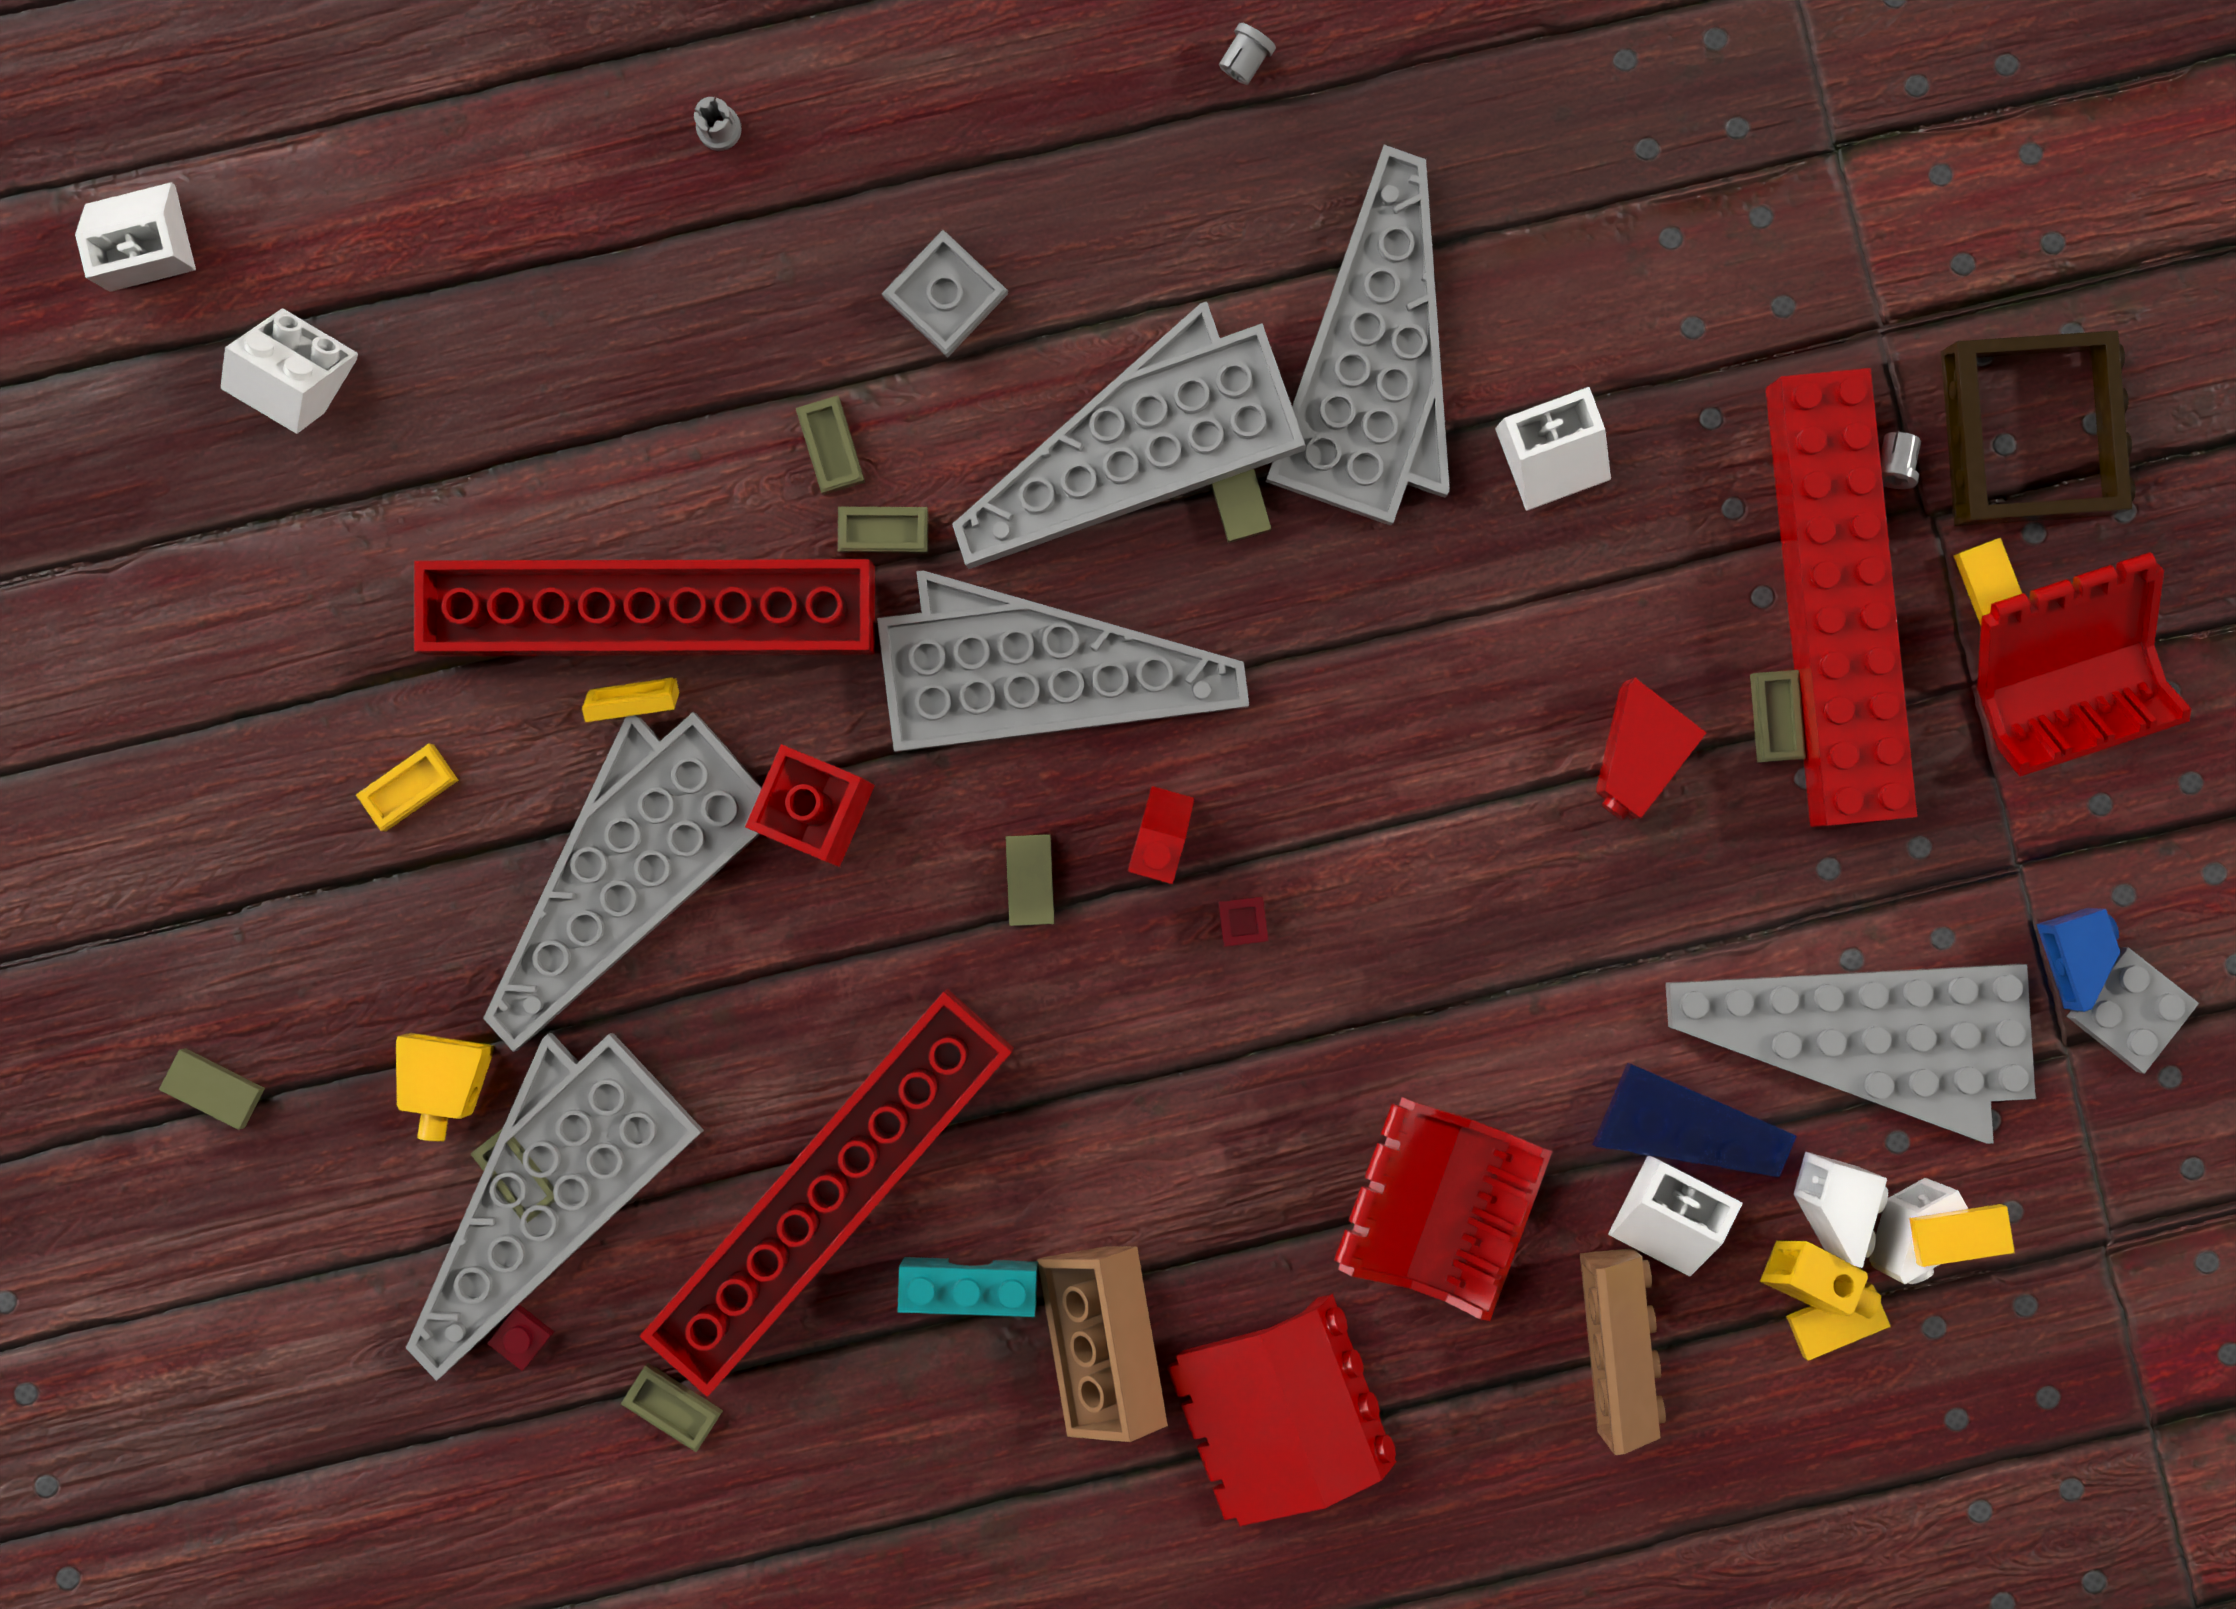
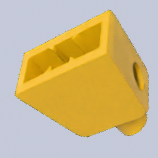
[396,1033,495,1141]
[1760,1241,1881,1319]

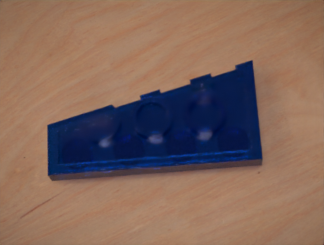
[1592,1063,1797,1177]

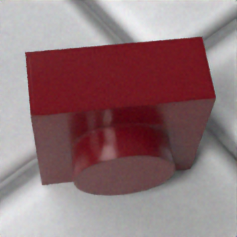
[1218,896,1269,947]
[487,1305,554,1371]

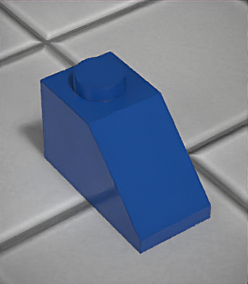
[2036,908,2120,1012]

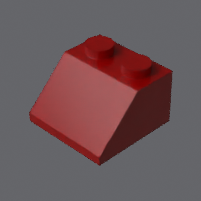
[745,744,875,867]

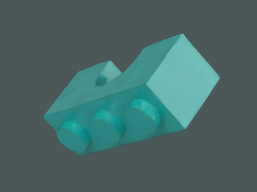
[898,1257,1038,1317]

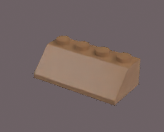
[1037,1246,1168,1442]
[1580,1248,1666,1455]

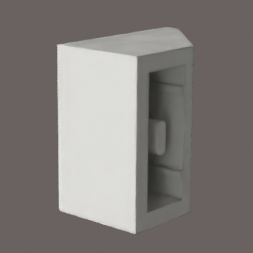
[75,182,196,292]
[220,308,358,434]
[1495,387,1611,511]
[1794,1151,1888,1268]
[1608,1154,1743,1276]
[1869,1178,1968,1284]

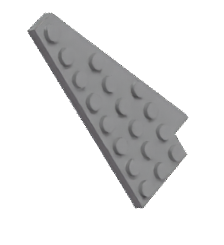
[877,571,1249,752]

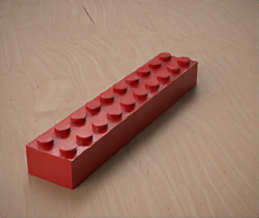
[1765,368,1917,827]
[414,559,875,656]
[639,989,1014,1397]

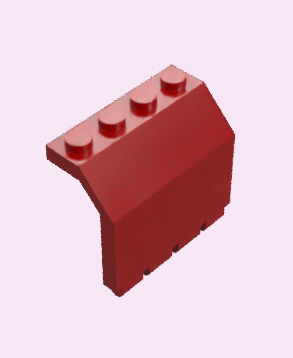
[1977,552,2192,777]
[1334,1097,1553,1321]
[1167,1294,1396,1526]

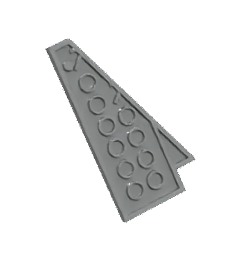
[1266,145,1450,526]
[952,301,1306,569]
[483,712,762,1052]
[1666,964,2036,1144]
[406,1033,704,1381]

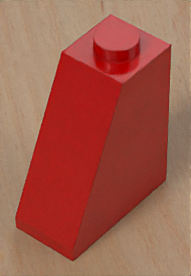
[1596,678,1706,820]
[1127,786,1194,884]

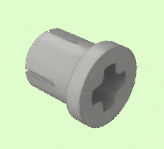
[1219,23,1276,85]
[694,97,742,151]
[1880,432,1921,489]

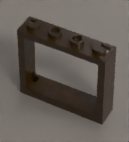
[1941,330,2136,526]

